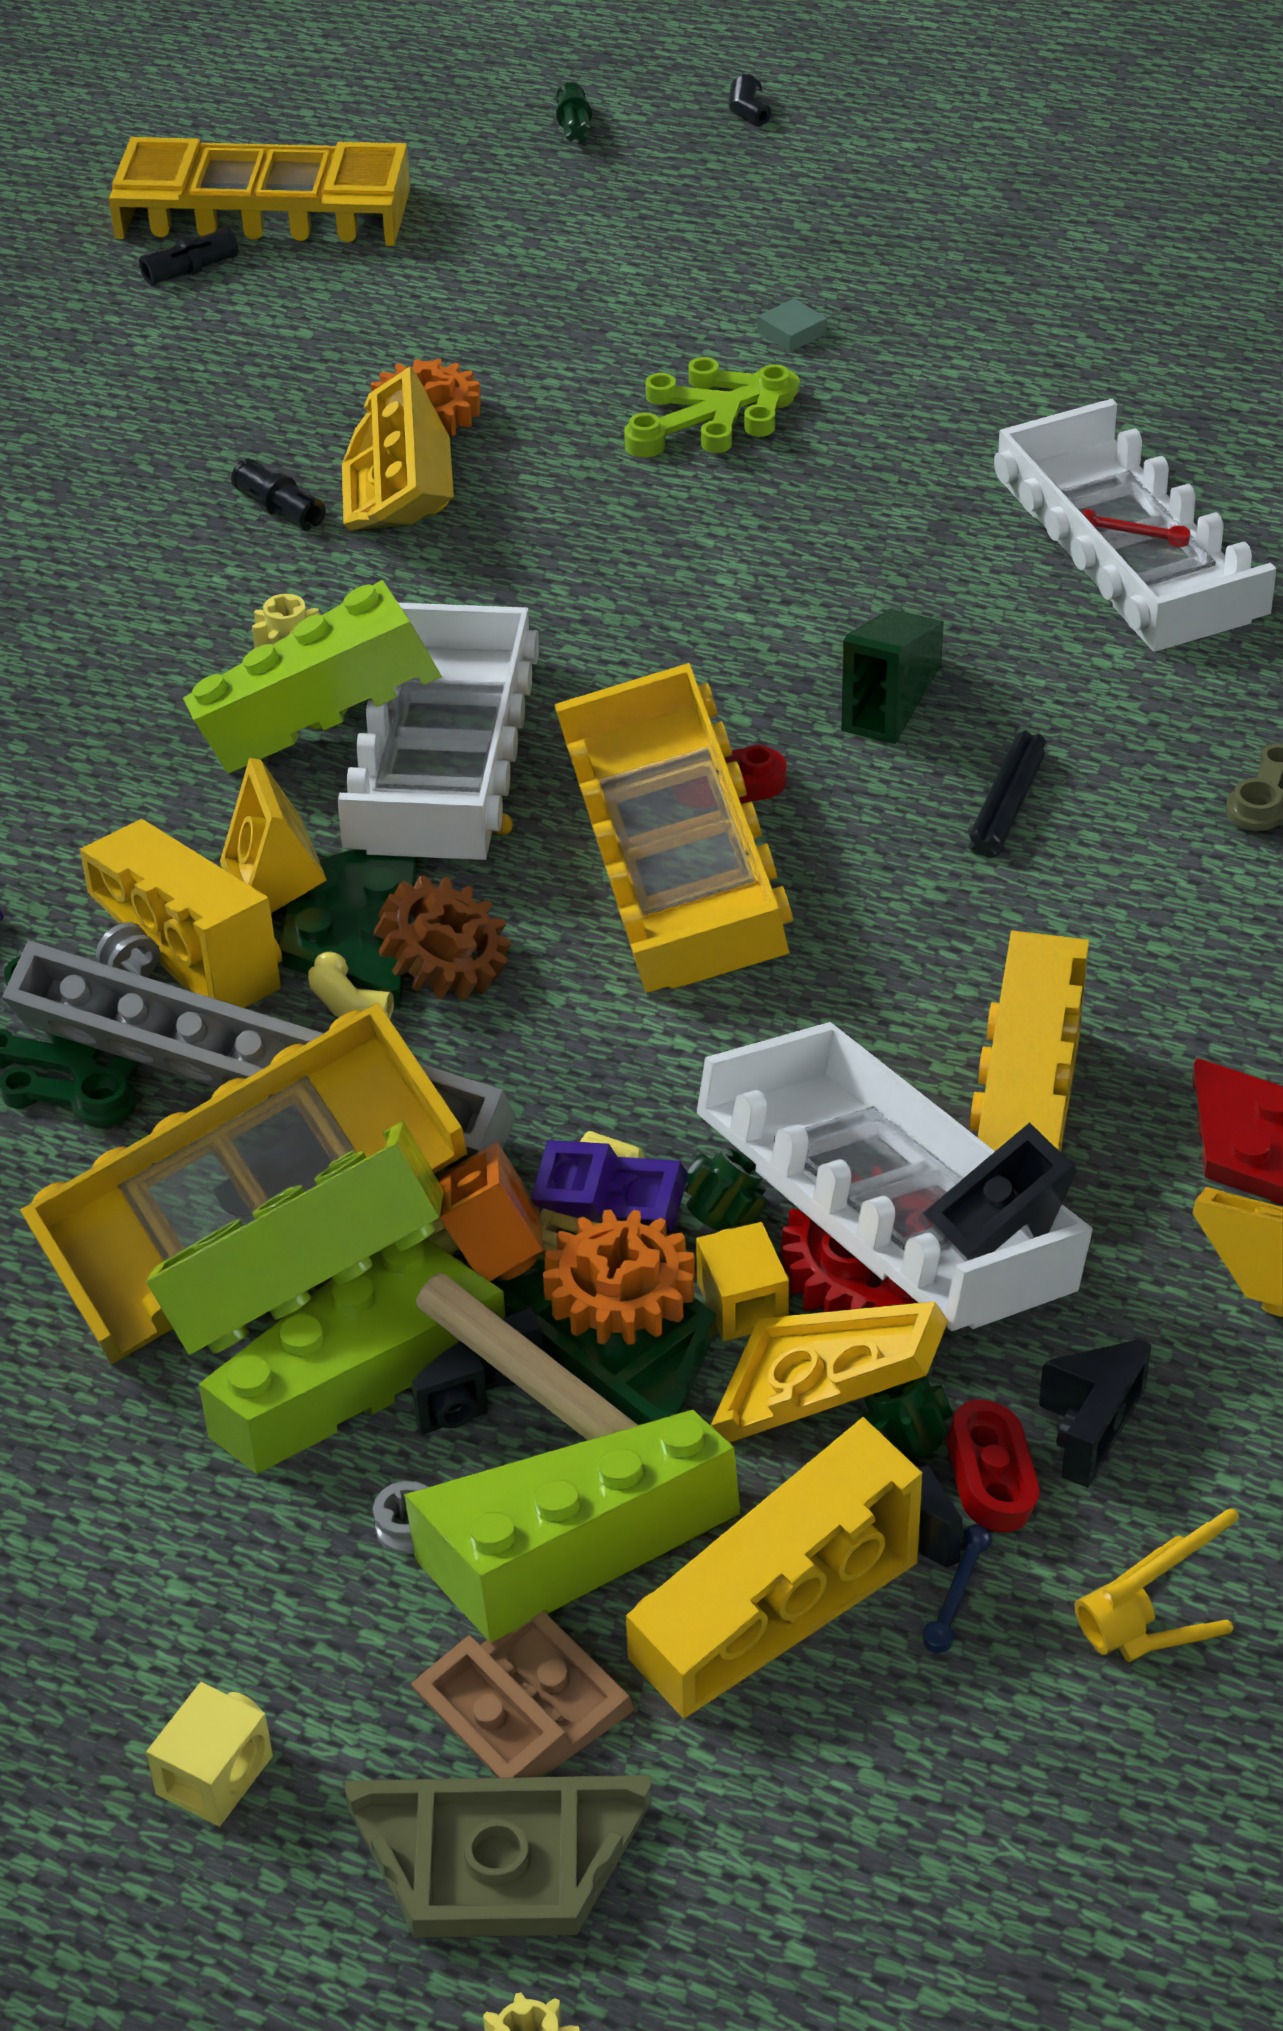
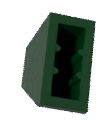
[841,609,944,744]

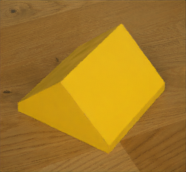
[220,758,327,913]

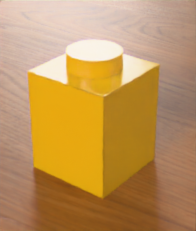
[696,1222,789,1342]

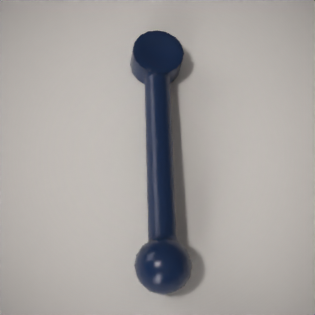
[923,1524,992,1653]

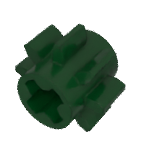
[684,1148,768,1231]
[858,1376,954,1461]

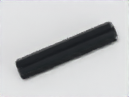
[969,730,1046,858]

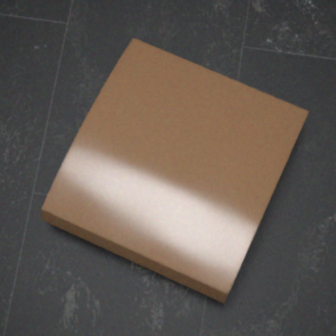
[411,1611,635,1778]

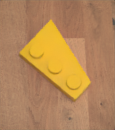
[710,1301,948,1443]

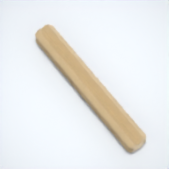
[416,1273,639,1440]

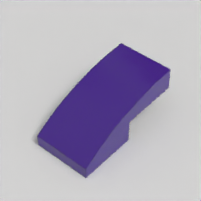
[531,1140,688,1234]

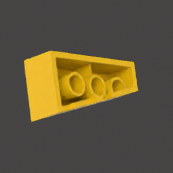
[80,819,282,1008]
[969,930,1089,1152]
[626,1417,922,1719]

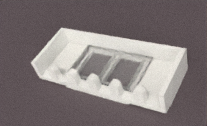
[994,399,1276,652]
[338,603,539,860]
[697,1022,1093,1331]

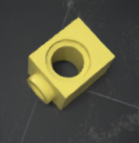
[146,1682,273,1827]

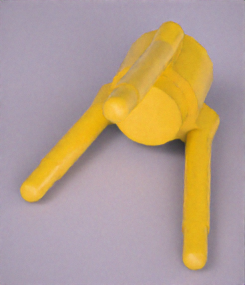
[1074,1508,1239,1662]

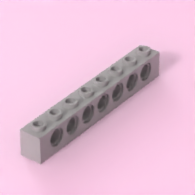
[2,940,516,1165]

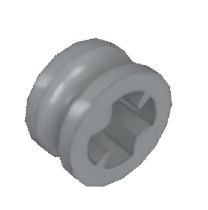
[96,922,160,977]
[372,1481,428,1554]

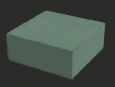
[757,298,827,352]

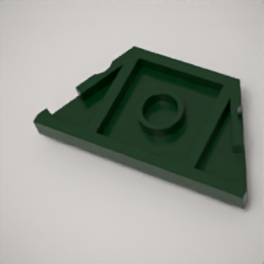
[280,849,419,1006]
[490,1259,716,1425]

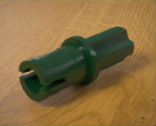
[556,82,592,143]

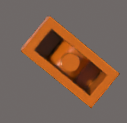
[439,1142,543,1281]

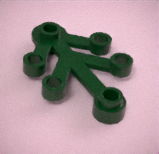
[0,956,140,1127]

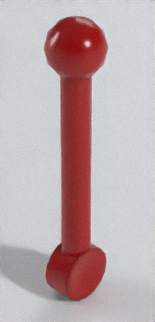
[1081,509,1191,547]

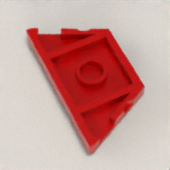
[1192,1057,1283,1205]

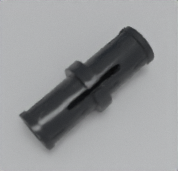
[139,227,239,286]
[231,458,326,531]

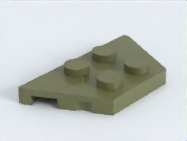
[345,1775,652,1938]

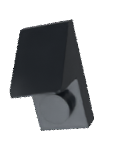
[923,1122,1077,1262]
[1039,1340,1151,1488]

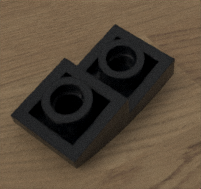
[412,1308,543,1435]

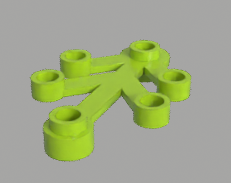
[624,357,800,458]

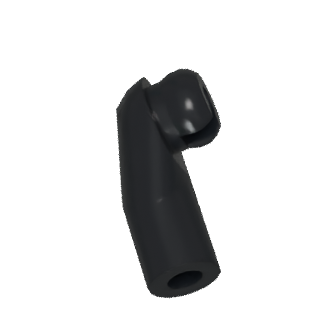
[729,74,771,127]

